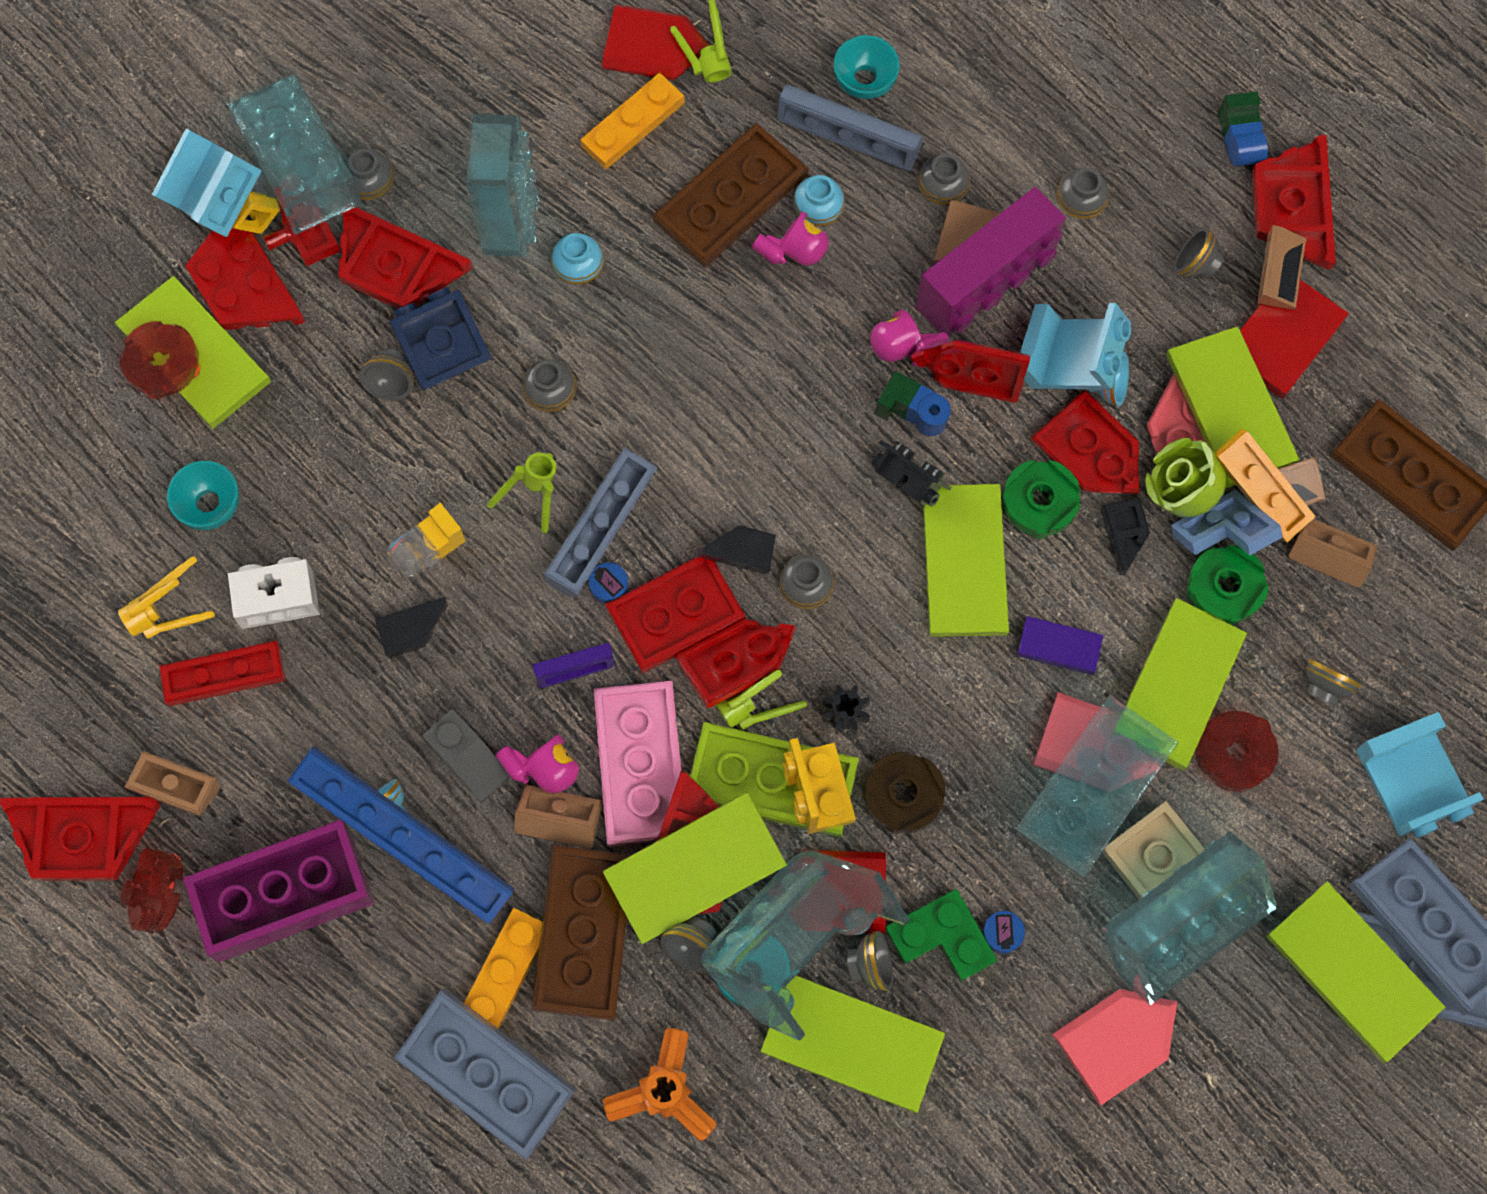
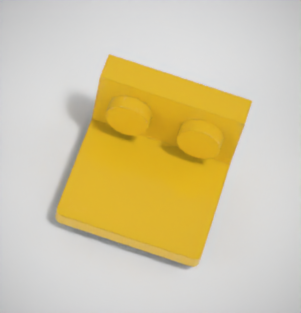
[782,738,856,834]

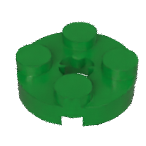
[1001,460,1080,539]
[1187,545,1268,626]

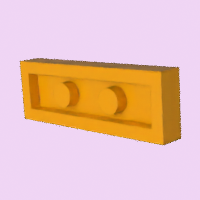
[580,73,685,170]
[1215,429,1316,542]
[464,908,542,1029]

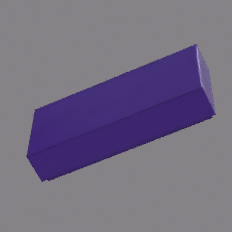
[1017,616,1103,675]
[532,643,615,689]

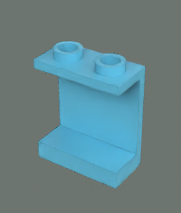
[152,128,262,237]
[1020,303,1132,390]
[1356,712,1484,838]

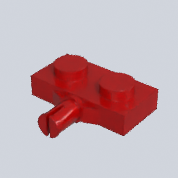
[263,187,341,267]

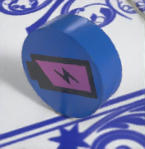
[589,563,628,604]
[983,911,1025,954]

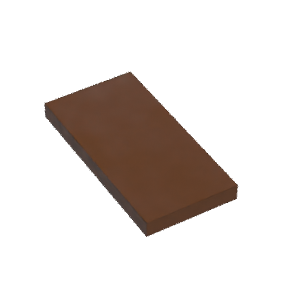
[653,123,809,268]
[1330,399,1487,551]
[531,845,631,1021]

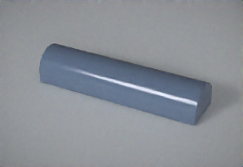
[777,84,923,171]
[543,447,658,598]

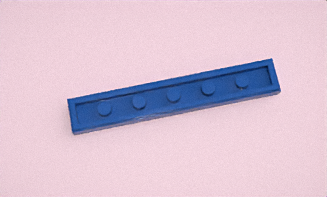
[287,746,515,924]

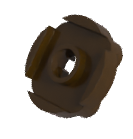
[864,752,945,834]

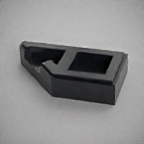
[1100,497,1150,576]
[698,525,776,574]
[375,597,448,659]

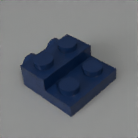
[389,287,492,391]

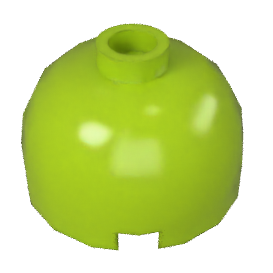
[1145,438,1227,517]

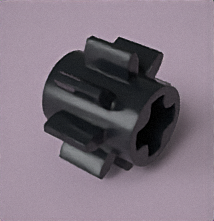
[823,685,870,735]

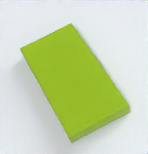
[115,276,271,430]
[1166,326,1300,488]
[923,484,1009,637]
[1111,598,1247,771]
[690,722,859,837]
[603,792,787,944]
[1266,881,1446,1064]
[760,973,945,1114]

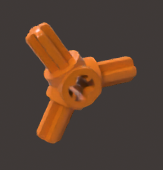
[603,1028,717,1141]

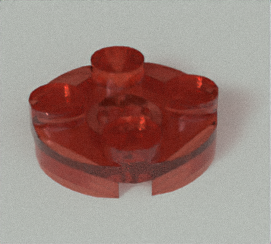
[120,321,201,399]
[1195,711,1279,792]
[121,848,183,933]

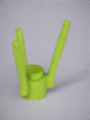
[670,0,732,83]
[487,452,557,533]
[716,670,807,730]

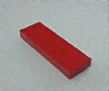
[159,641,286,707]

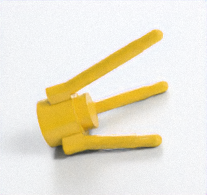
[118,556,215,639]

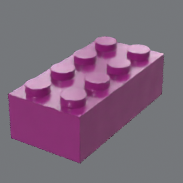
[915,186,1066,336]
[183,820,375,963]

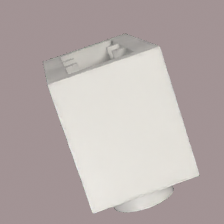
[228,557,320,629]

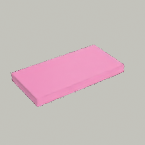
[594,681,681,847]

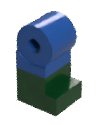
[1217,91,1268,167]
[874,371,951,436]

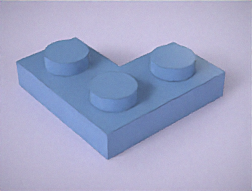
[1171,490,1283,555]

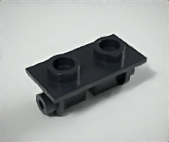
[872,440,952,507]

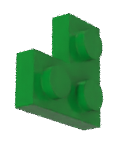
[885,889,998,982]

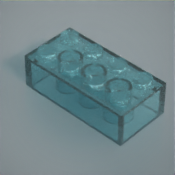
[228,74,363,235]
[466,114,539,257]
[1015,695,1178,878]
[1102,831,1277,1005]

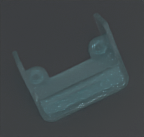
[701,850,910,1041]

